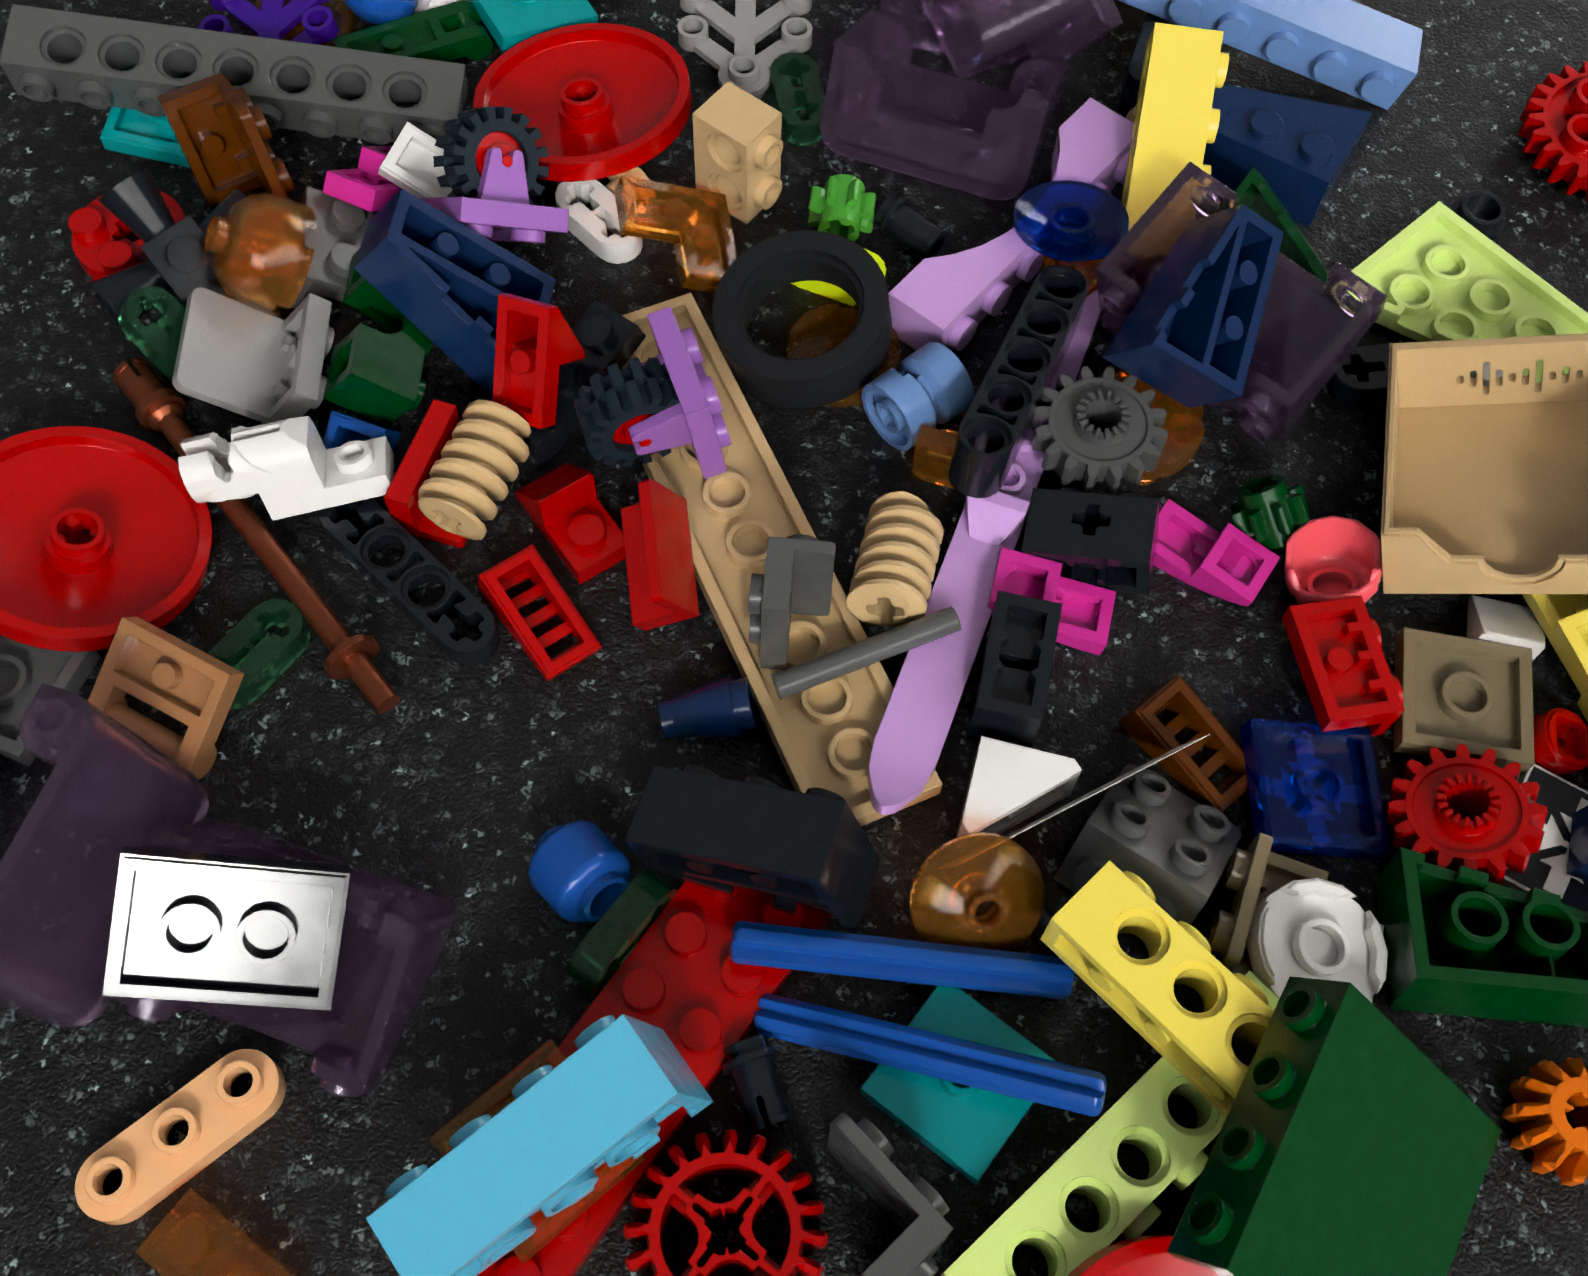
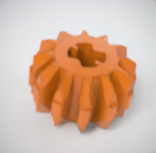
[1501,1057,1588,1186]

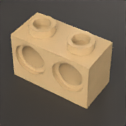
[692,81,783,225]

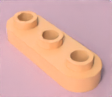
[74,1049,286,1225]

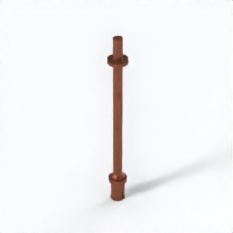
[113,357,400,714]

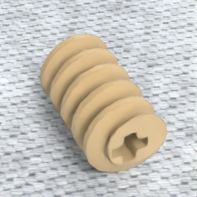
[418,399,532,540]
[845,491,944,628]

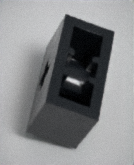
[1021,487,1159,595]

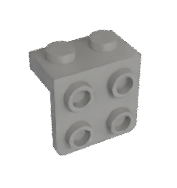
[172,287,334,424]

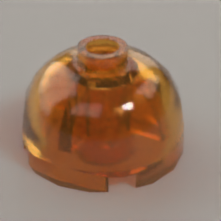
[205,193,317,317]

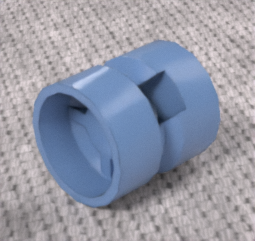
[861,342,975,451]

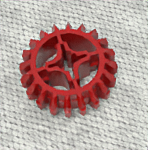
[623,1130,828,1276]

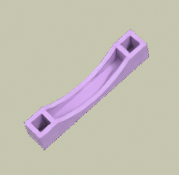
[888,97,1134,351]

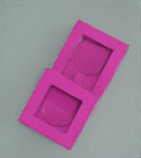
[322,145,402,212]
[1153,499,1281,607]
[987,547,1116,656]

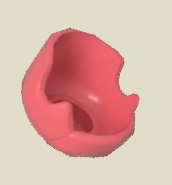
[1284,515,1382,604]

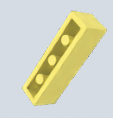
[1113,22,1229,268]

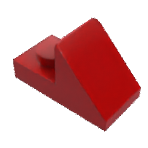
[492,293,585,429]
[515,463,626,585]

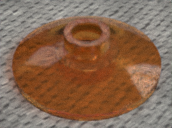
[909,832,1045,952]

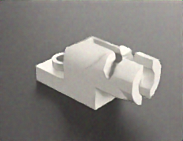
[178,416,394,521]

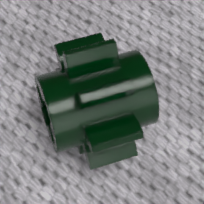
[1230,475,1310,550]

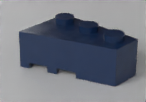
[1203,84,1373,228]
[354,189,556,397]
[1102,204,1284,408]

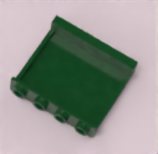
[1167,976,1501,1276]

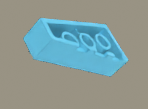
[366,1014,714,1276]

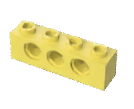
[1040,860,1274,1118]

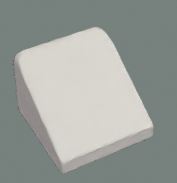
[1466,595,1545,661]

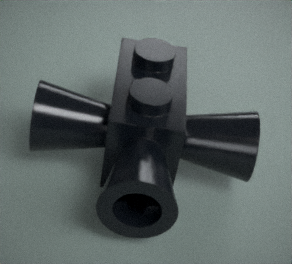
[87,168,271,333]

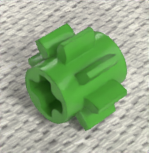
[808,174,876,242]

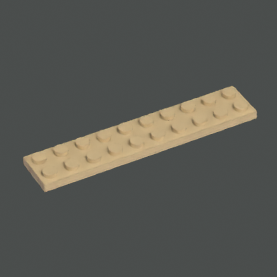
[622,292,943,826]

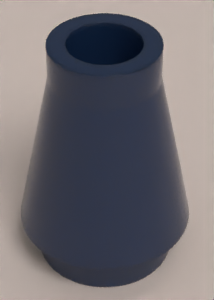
[658,674,757,739]

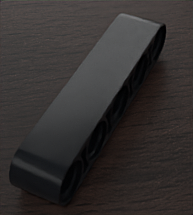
[948,265,1089,498]

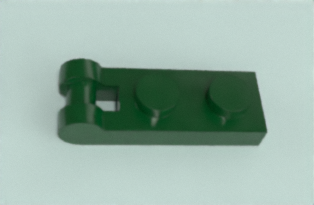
[333,0,493,62]

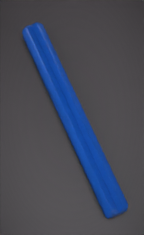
[729,921,1074,1000]
[754,994,1107,1117]

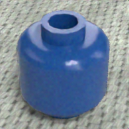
[528,820,631,923]

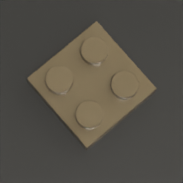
[1393,627,1535,774]

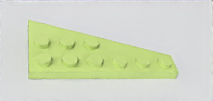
[1336,201,1588,384]

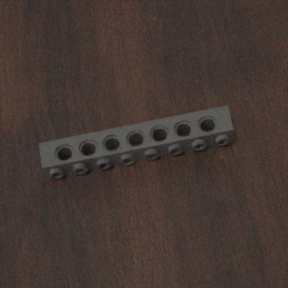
[0,4,469,145]

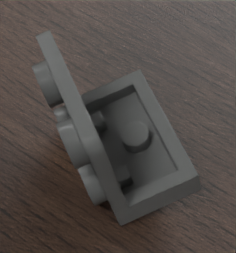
[1053,764,1241,925]
[827,1112,953,1276]

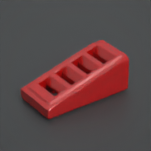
[478,544,602,682]

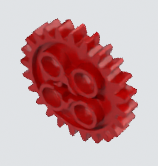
[1518,61,1588,203]

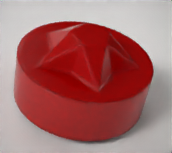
[1533,708,1588,776]

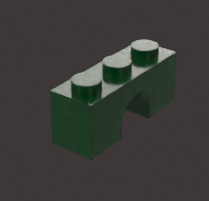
[323,250,433,427]

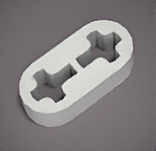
[555,179,643,264]

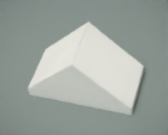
[955,736,1082,856]

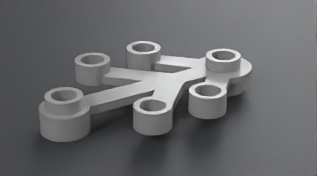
[677,0,813,100]

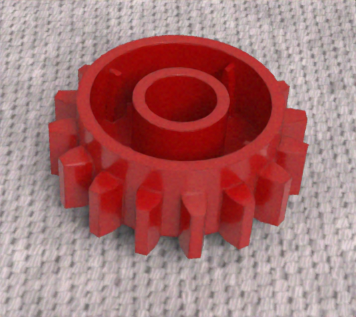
[1386,744,1548,885]

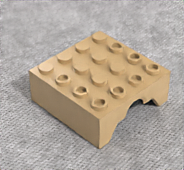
[1381,333,1588,594]

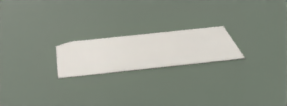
[939,734,1210,871]

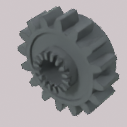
[1031,366,1169,495]

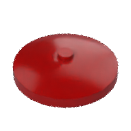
[473,23,692,182]
[0,426,212,652]

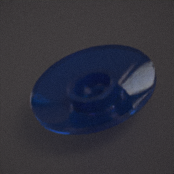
[1013,180,1129,262]

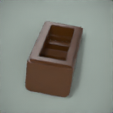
[1118,674,1251,812]

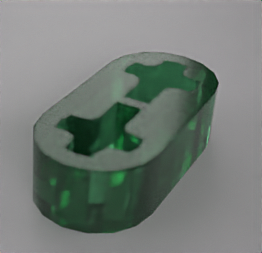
[771,52,827,146]
[118,286,186,382]
[207,599,310,709]
[566,869,677,995]

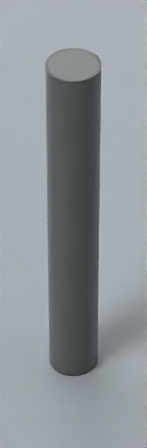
[771,606,961,700]

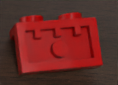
[1282,596,1405,737]

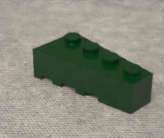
[1374,847,1588,1028]

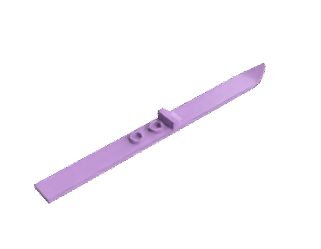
[866,244,1119,815]

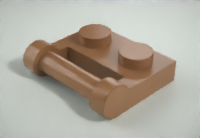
[84,617,245,781]

